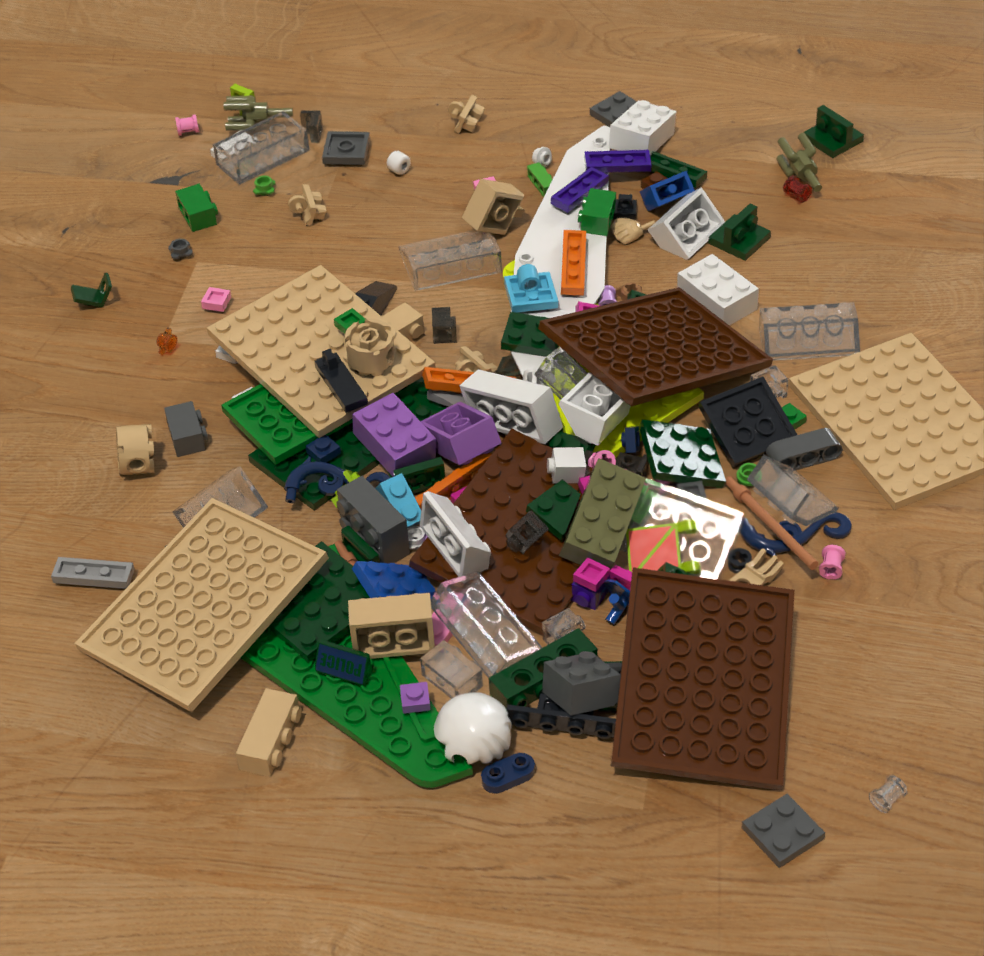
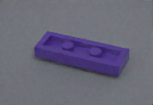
[584,150,651,173]
[551,167,609,213]

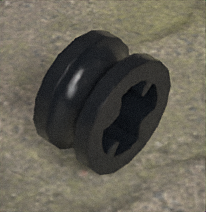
[728,548,752,574]

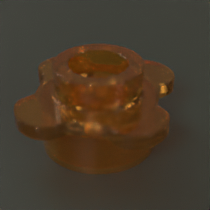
[156,328,177,355]

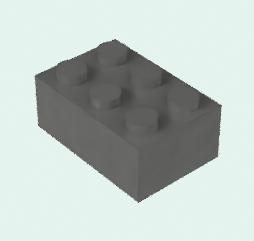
[337,476,410,563]

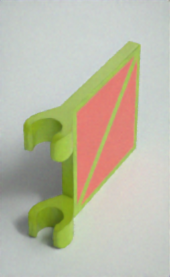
[626,519,701,575]

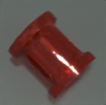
[783,175,812,203]

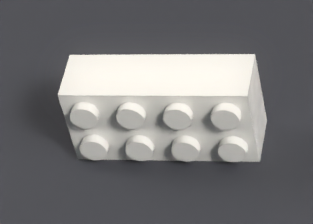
[459,369,563,444]

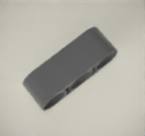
[766,428,843,474]

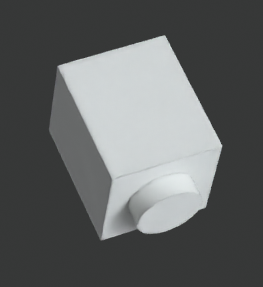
[547,447,586,483]

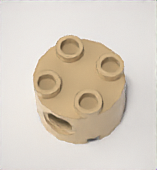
[345,319,395,376]
[116,424,154,475]

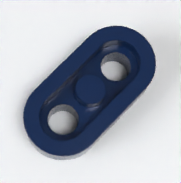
[481,753,535,794]

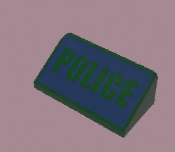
[315,639,372,685]

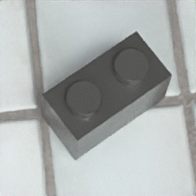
[164,401,208,457]

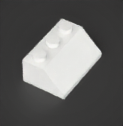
[648,187,725,260]
[559,372,630,446]
[420,491,491,581]

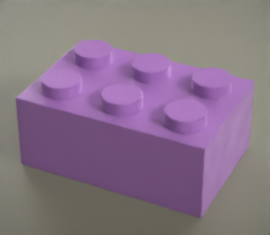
[352,393,436,477]
[421,402,501,465]

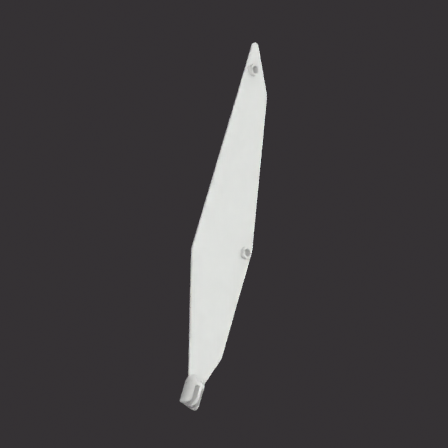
[510,126,610,386]

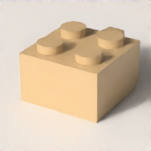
[462,178,525,235]

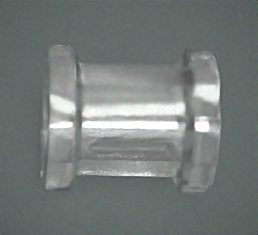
[869,775,907,813]

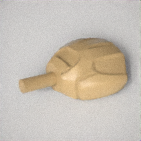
[611,218,655,245]

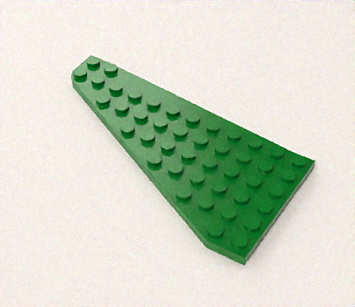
[241,544,473,788]

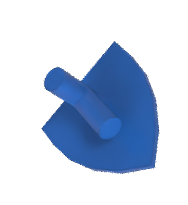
[604,579,630,625]

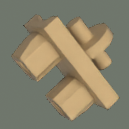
[448,95,485,134]
[288,184,326,226]
[455,346,498,374]

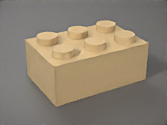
[348,593,435,659]

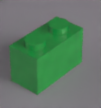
[175,183,218,232]
[578,188,616,236]

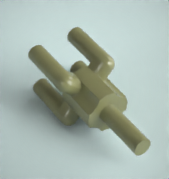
[224,96,293,131]
[776,133,822,192]

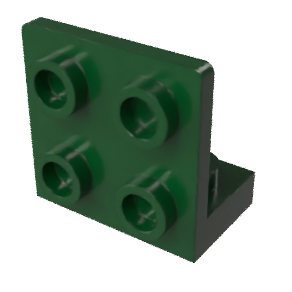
[386,457,445,494]

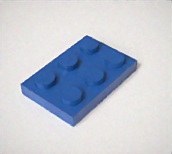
[352,561,441,608]

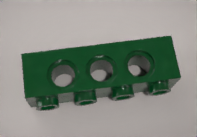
[489,628,598,708]

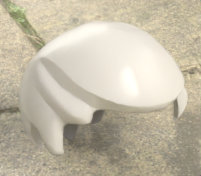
[434,692,512,765]

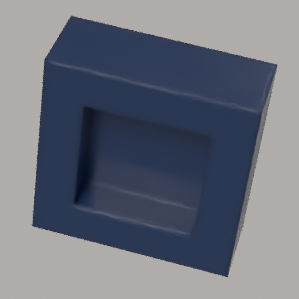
[621,426,640,453]
[305,434,341,463]

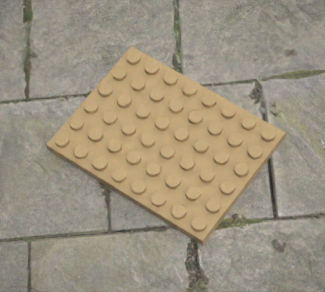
[207,265,435,438]
[788,333,984,510]
[74,498,329,712]

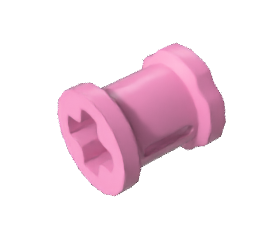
[175,114,199,136]
[587,450,616,468]
[819,545,846,580]

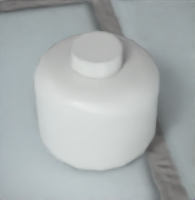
[387,151,411,175]

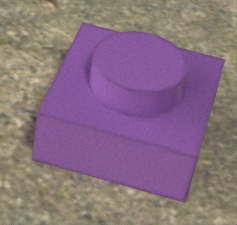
[400,682,430,714]

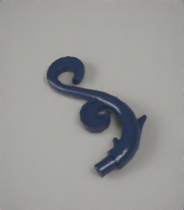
[284,457,391,504]
[738,512,852,556]

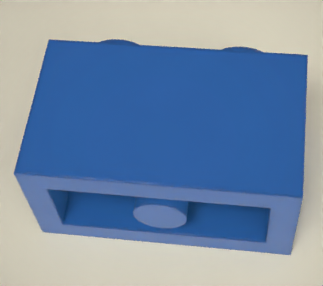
[639,171,695,211]

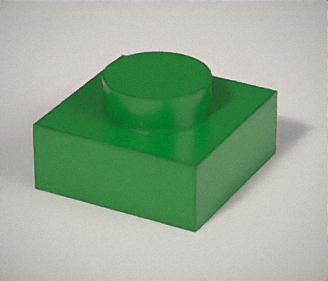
[334,308,366,334]
[782,403,807,430]

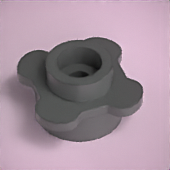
[168,239,193,259]

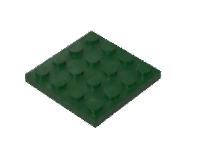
[268,541,370,662]

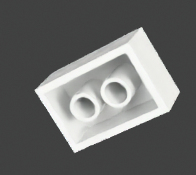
[609,100,677,155]
[677,254,759,326]

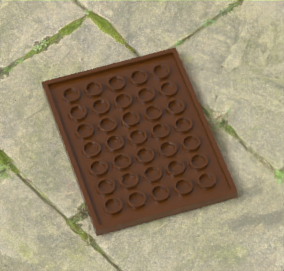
[538,287,773,407]
[409,429,642,637]
[611,567,795,791]

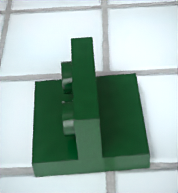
[803,105,864,159]
[708,203,771,261]

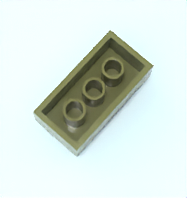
[559,458,646,570]

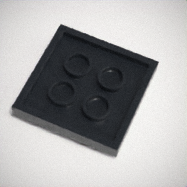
[698,376,797,468]

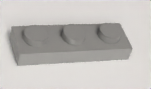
[51,557,135,589]

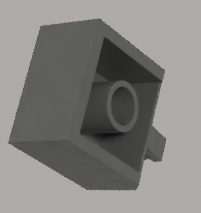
[542,651,622,715]

